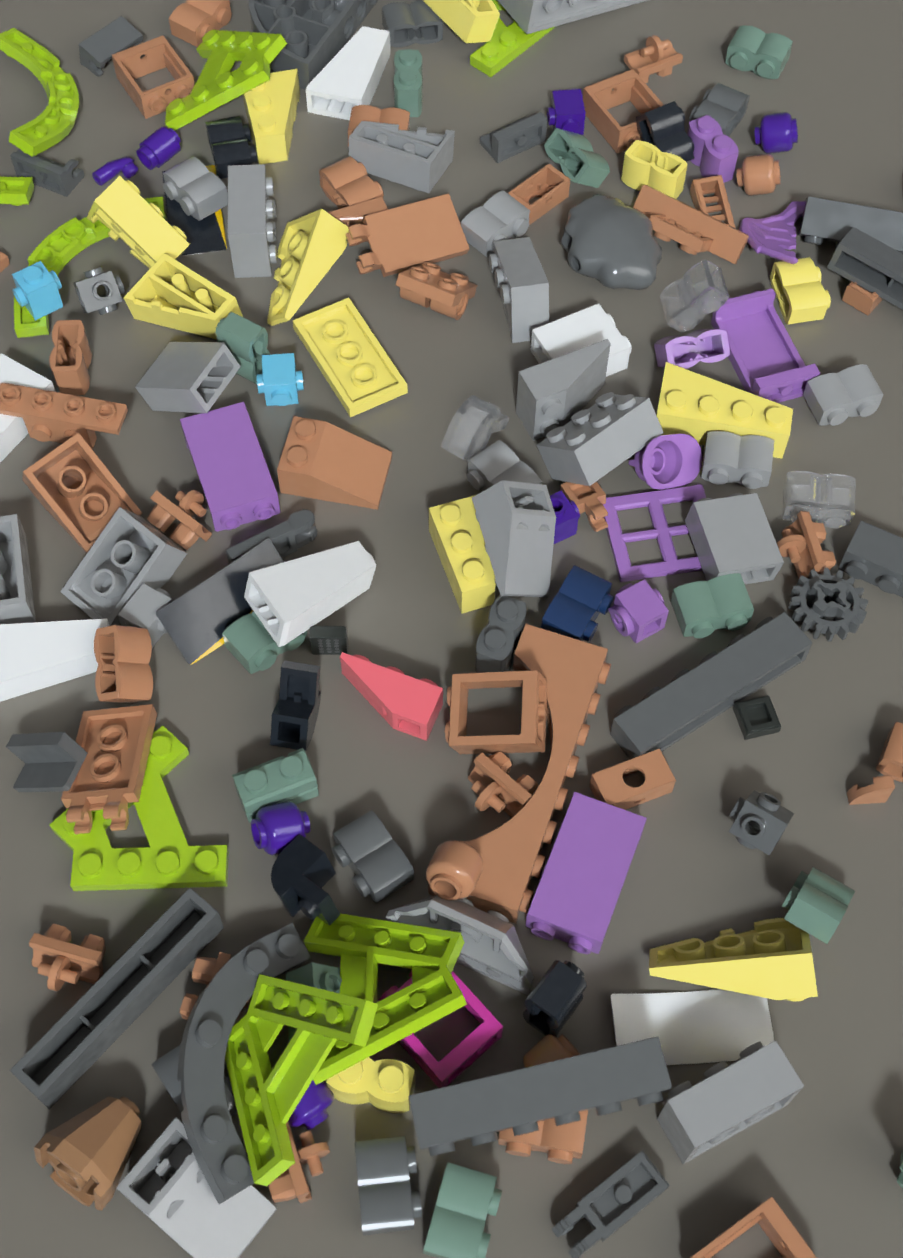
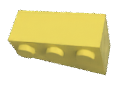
[423,0,500,43]
[243,69,300,164]
[87,176,190,269]
[124,253,243,340]
[429,495,496,614]

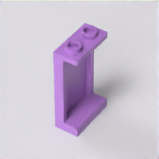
[711,288,820,403]
[180,402,280,532]
[526,792,647,954]

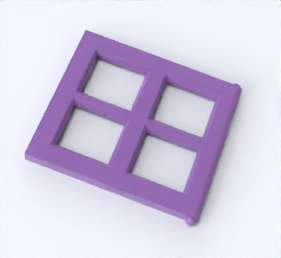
[603,484,706,582]

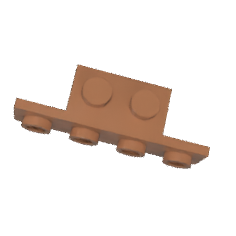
[633,185,749,264]
[0,383,128,449]

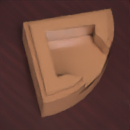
[847,775,895,805]

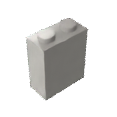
[135,342,241,413]
[685,493,784,584]

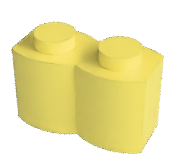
[621,140,688,199]
[770,257,831,325]
[326,1057,416,1113]

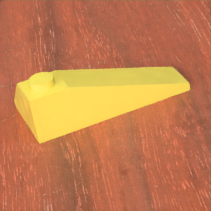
[267,209,349,326]
[649,918,818,1001]

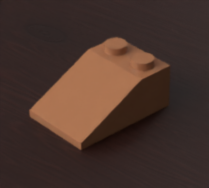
[277,416,393,510]
[22,432,142,553]

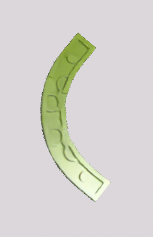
[0,28,79,157]
[14,196,166,338]

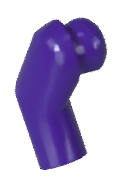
[92,157,138,186]

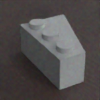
[349,121,455,193]
[489,237,549,343]

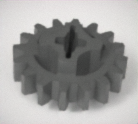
[788,568,868,642]

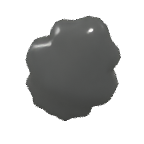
[561,194,662,290]

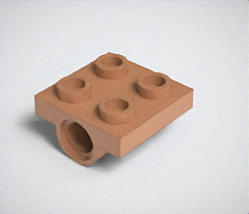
[396,262,478,320]

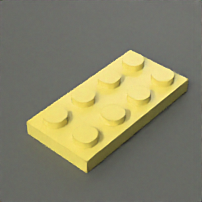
[292,297,408,418]

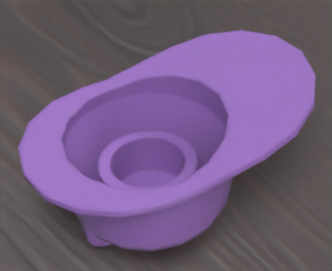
[629,434,703,490]

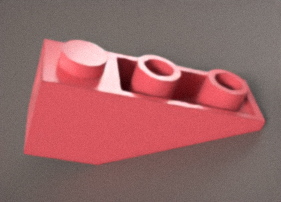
[340,652,443,741]

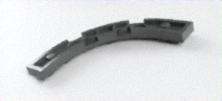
[177,923,311,1204]

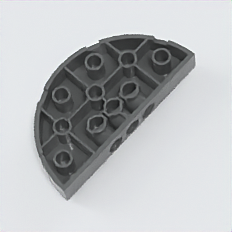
[248,0,378,90]

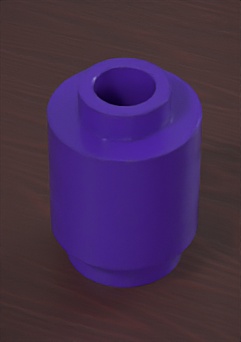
[136,126,181,170]

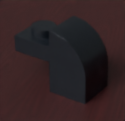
[270,660,321,751]
[271,834,340,926]

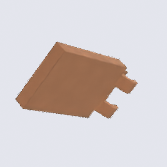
[346,193,470,277]
[61,704,157,834]

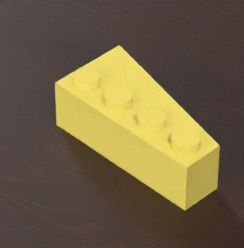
[656,362,793,459]

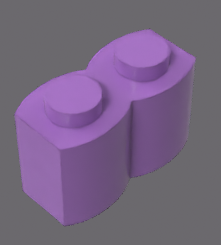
[687,115,739,183]
[654,329,730,369]

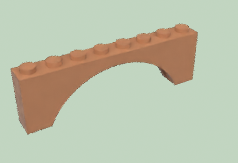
[428,624,611,924]

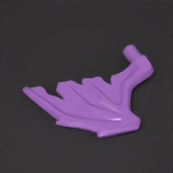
[740,201,805,264]

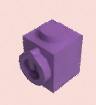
[608,579,669,643]

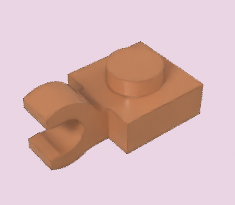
[560,481,608,532]

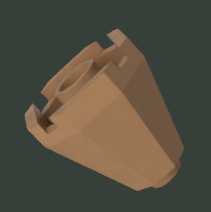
[34,1097,141,1211]

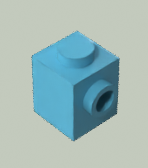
[12,261,64,320]
[257,353,304,406]

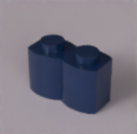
[541,565,614,642]

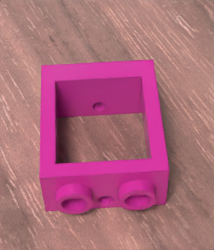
[378,970,503,1088]

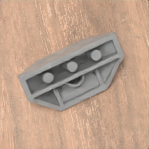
[386,895,534,996]

